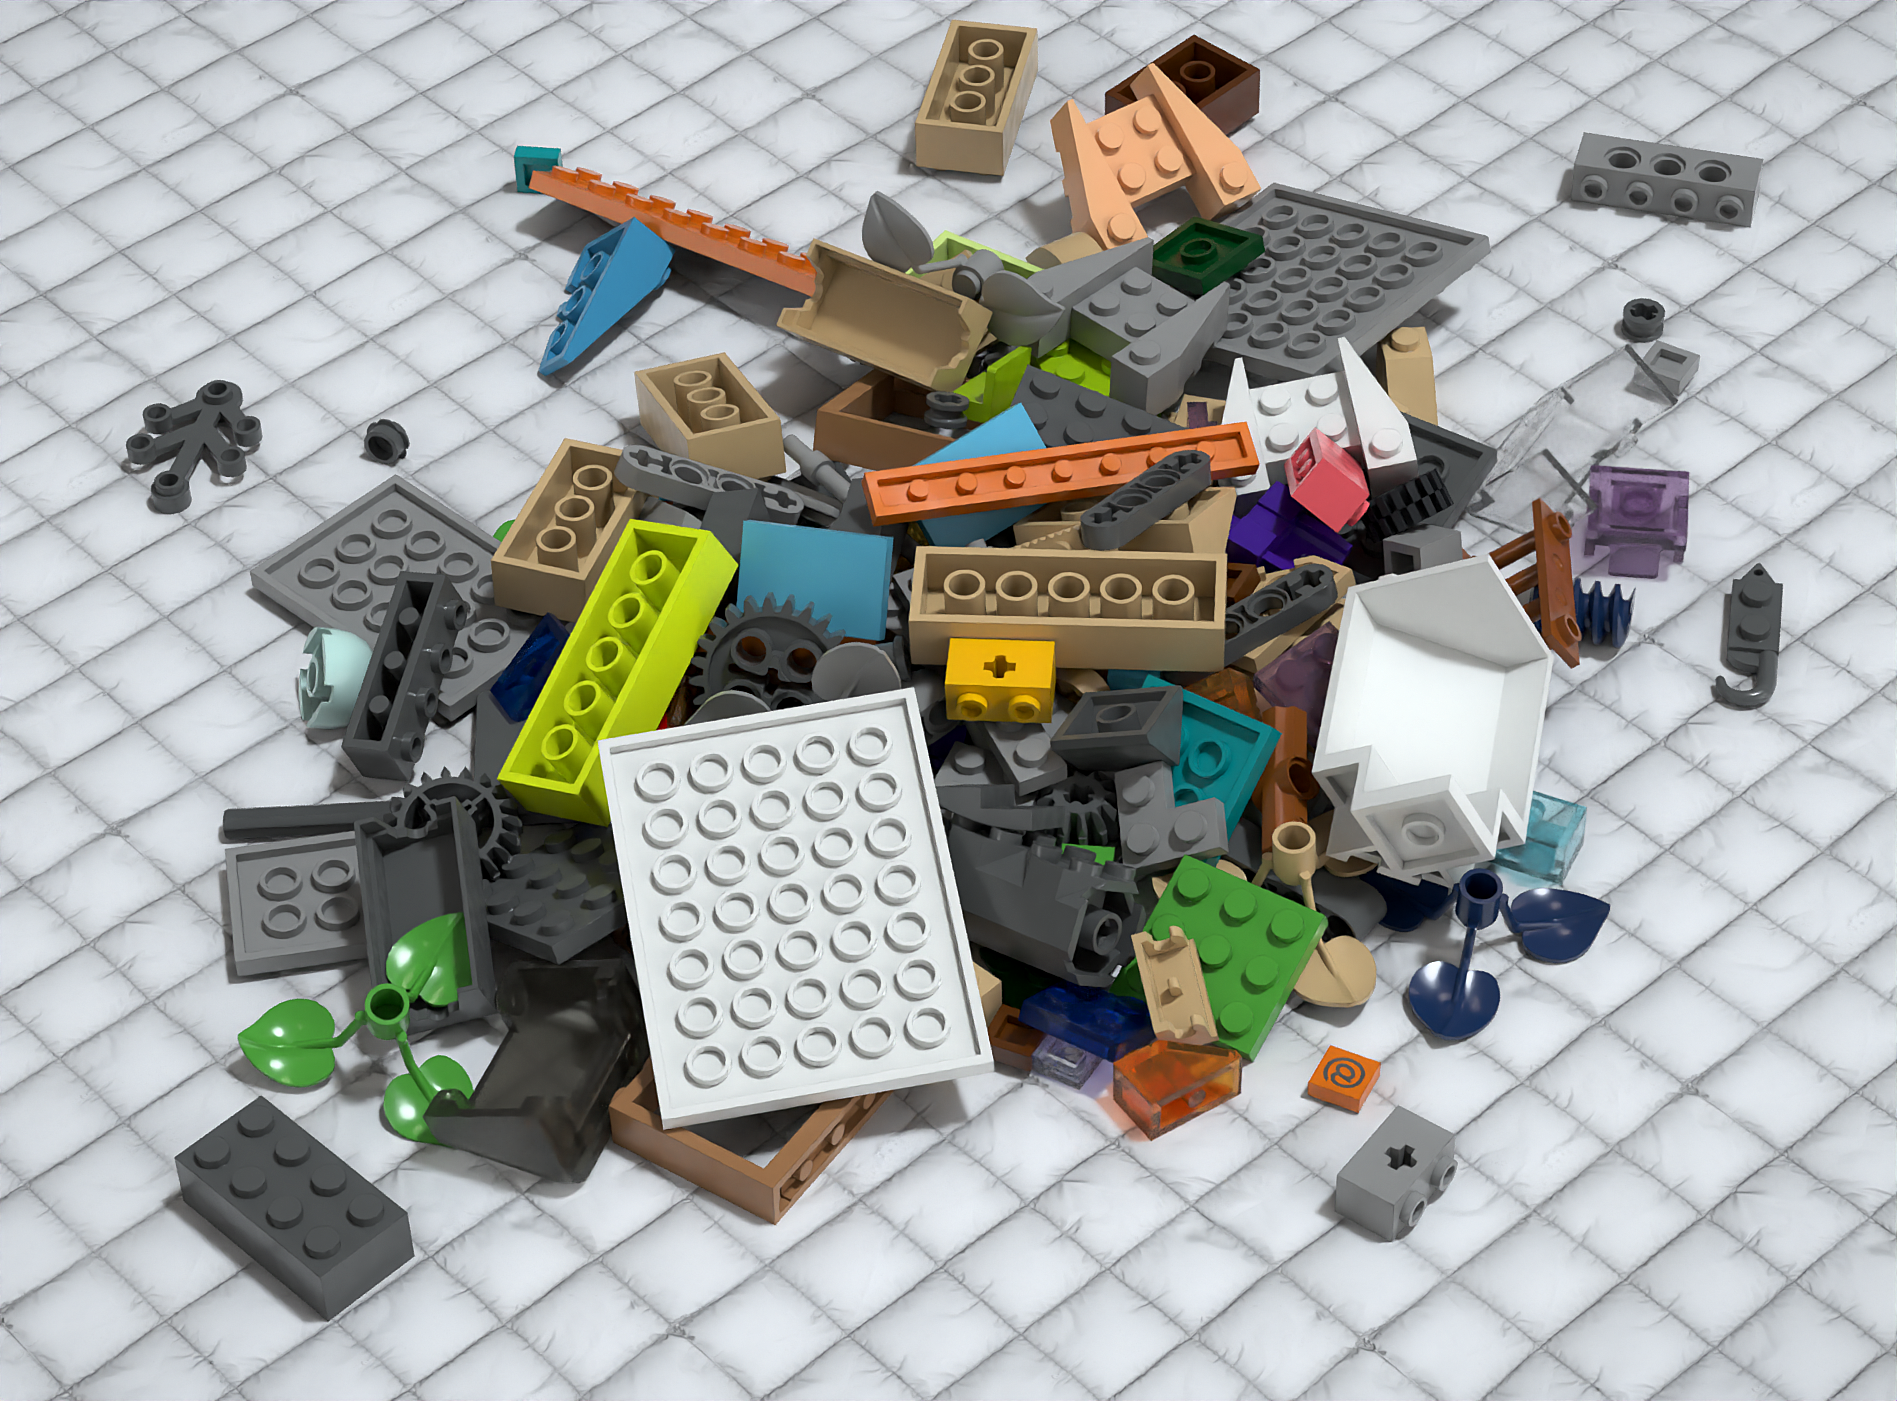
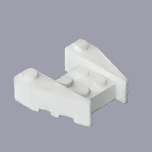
[1217,337,1419,519]

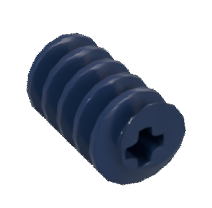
[1529,577,1636,649]

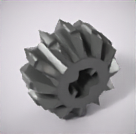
[1037,768,1120,849]

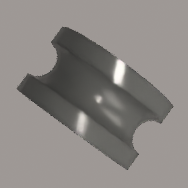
[1621,298,1665,343]
[924,391,970,429]

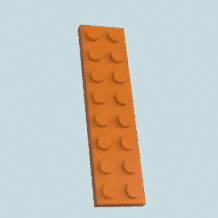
[529,166,817,297]

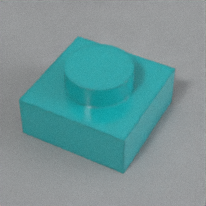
[514,146,563,194]

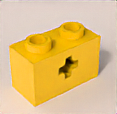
[945,638,1056,723]

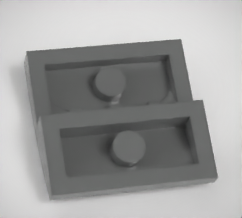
[935,784,1065,831]

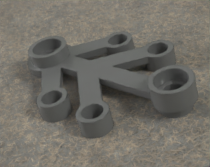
[126,380,263,514]

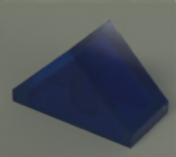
[490,612,570,722]

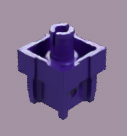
[1225,481,1353,574]

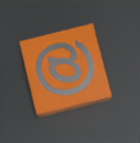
[1308,1045,1381,1113]

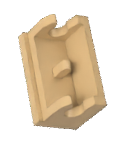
[1131,926,1219,1055]

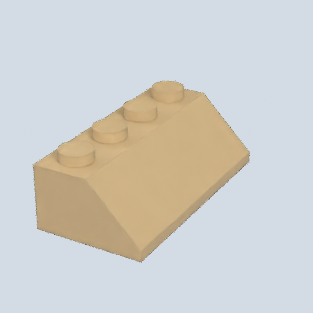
[1013,487,1237,554]

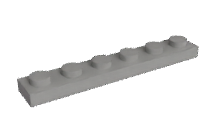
[893,568,1067,796]

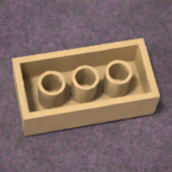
[915,20,1038,176]
[634,352,787,482]
[491,438,659,623]

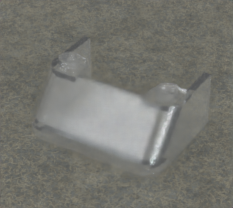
[1465,344,1678,535]

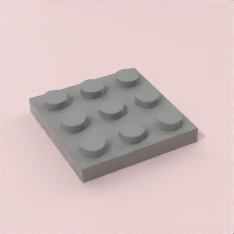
[225,831,368,976]

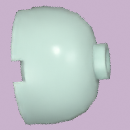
[299,627,373,729]

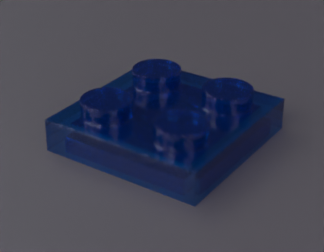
[1018,979,1157,1063]

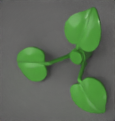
[238,912,475,1148]

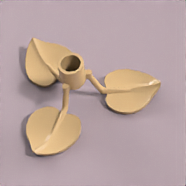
[1152,809,1378,1008]

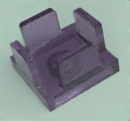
[1584,465,1689,579]

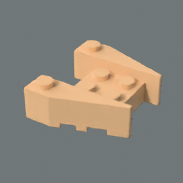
[1050,63,1261,251]

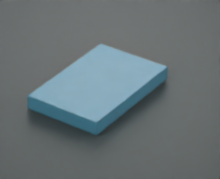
[913,403,1047,547]
[736,520,894,641]

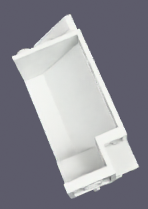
[1312,554,1554,895]

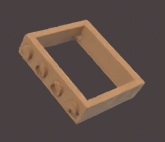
[813,369,983,471]
[608,1055,894,1225]

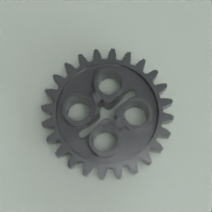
[689,592,846,711]

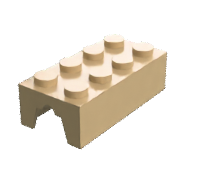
[776,238,993,392]

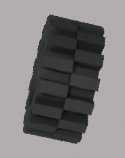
[1361,468,1454,544]

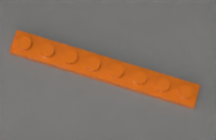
[861,421,1260,527]

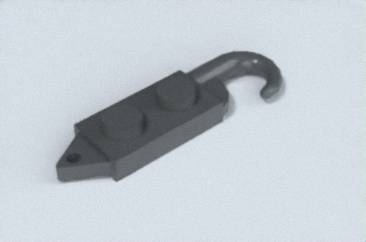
[1715,563,1783,706]

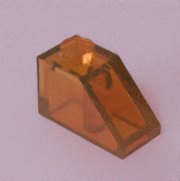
[1113,1040,1242,1141]

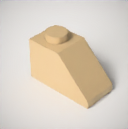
[1375,327,1438,426]

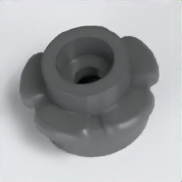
[364,419,410,464]

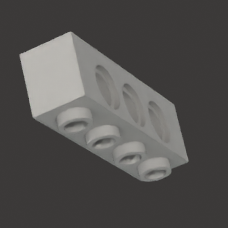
[1571,132,1763,227]

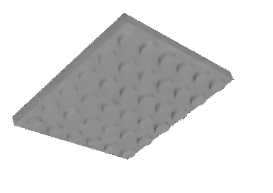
[1168,183,1491,382]

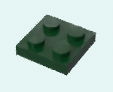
[1151,216,1265,295]

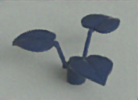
[1359,865,1610,1040]

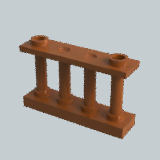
[1462,498,1581,669]

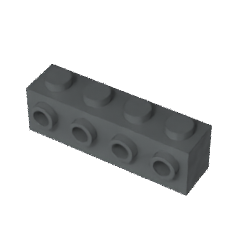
[341,571,467,781]

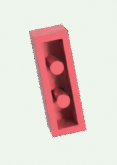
[1284,427,1370,533]

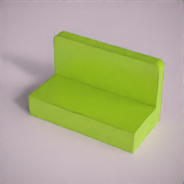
[953,346,1032,423]

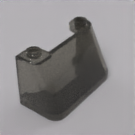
[422,959,651,1184]

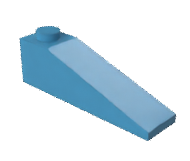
[538,217,676,376]

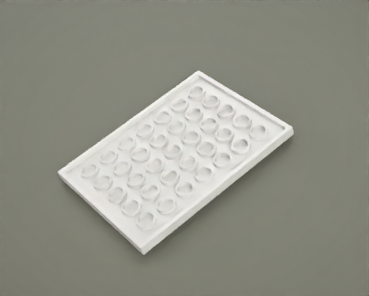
[597,687,994,1130]

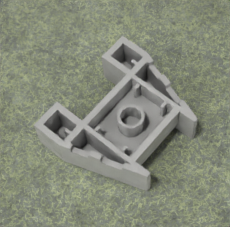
[1018,237,1230,416]

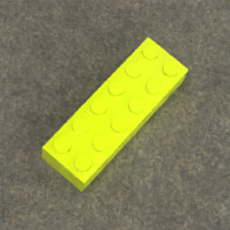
[497,519,738,827]

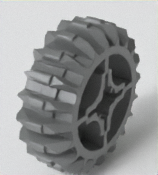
[382,766,523,882]

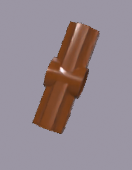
[1251,706,1320,855]

